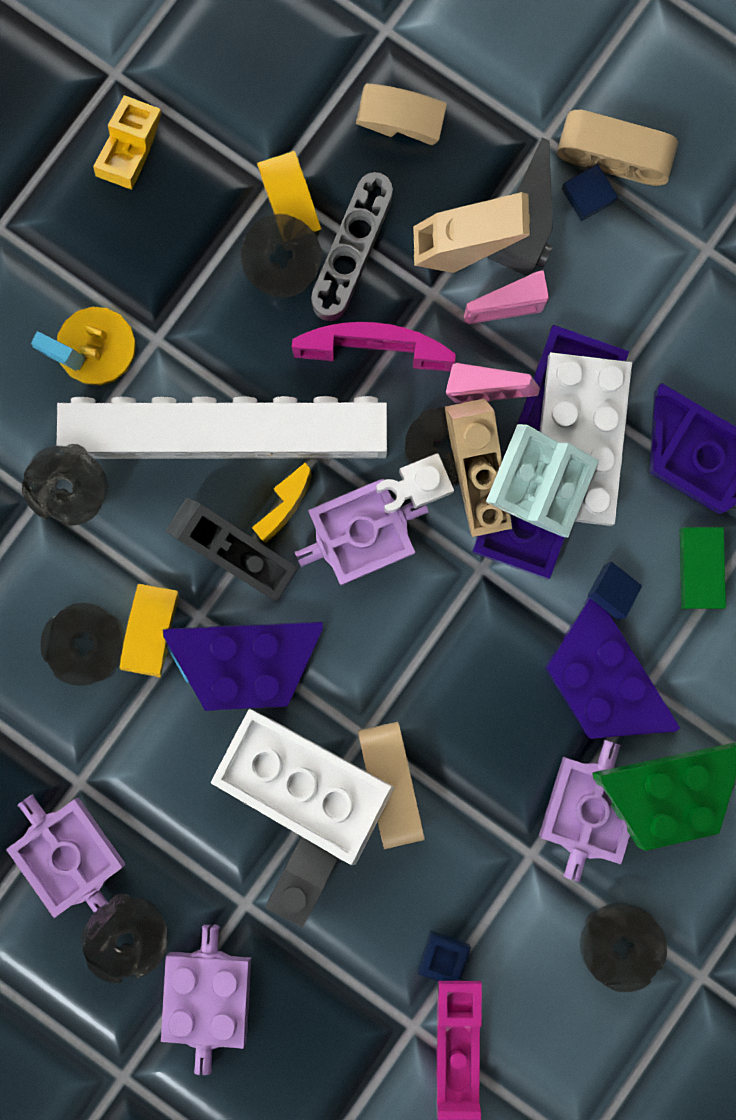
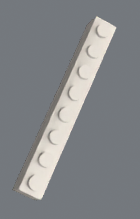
[56,396,387,459]

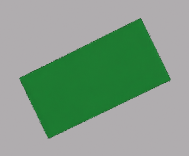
[679,527,726,609]

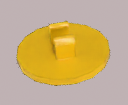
[57,307,136,386]

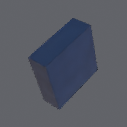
[561,164,618,222]
[587,561,642,620]
[417,930,471,981]

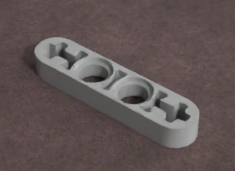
[311,172,393,321]

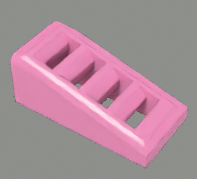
[464,270,549,325]
[446,363,540,403]

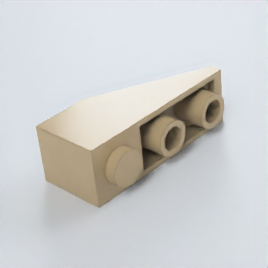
[413,192,530,273]
[445,398,512,537]

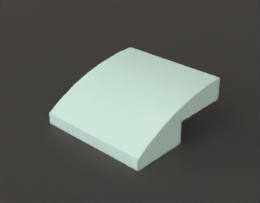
[486,424,599,538]

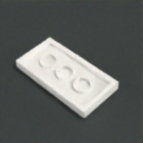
[539,352,632,526]
[211,709,395,865]

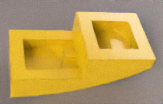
[93,95,161,190]
[257,151,321,242]
[252,463,312,544]
[120,584,179,678]

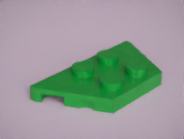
[592,743,736,851]

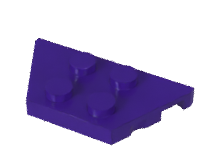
[649,383,736,514]
[545,597,681,739]
[163,621,323,711]

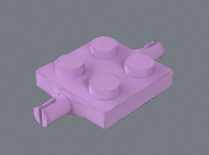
[295,478,429,586]
[539,740,630,882]
[6,794,126,921]
[161,924,251,1075]

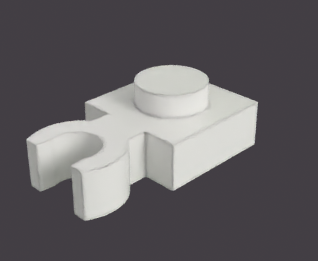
[376,453,454,513]

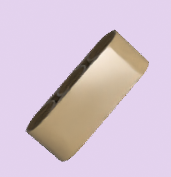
[557,110,679,186]
[358,722,425,849]

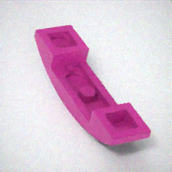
[292,322,456,372]
[437,981,482,1120]

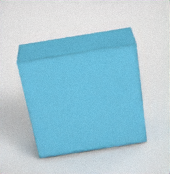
[31,331,86,371]

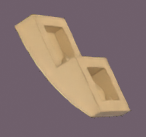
[356,84,447,146]

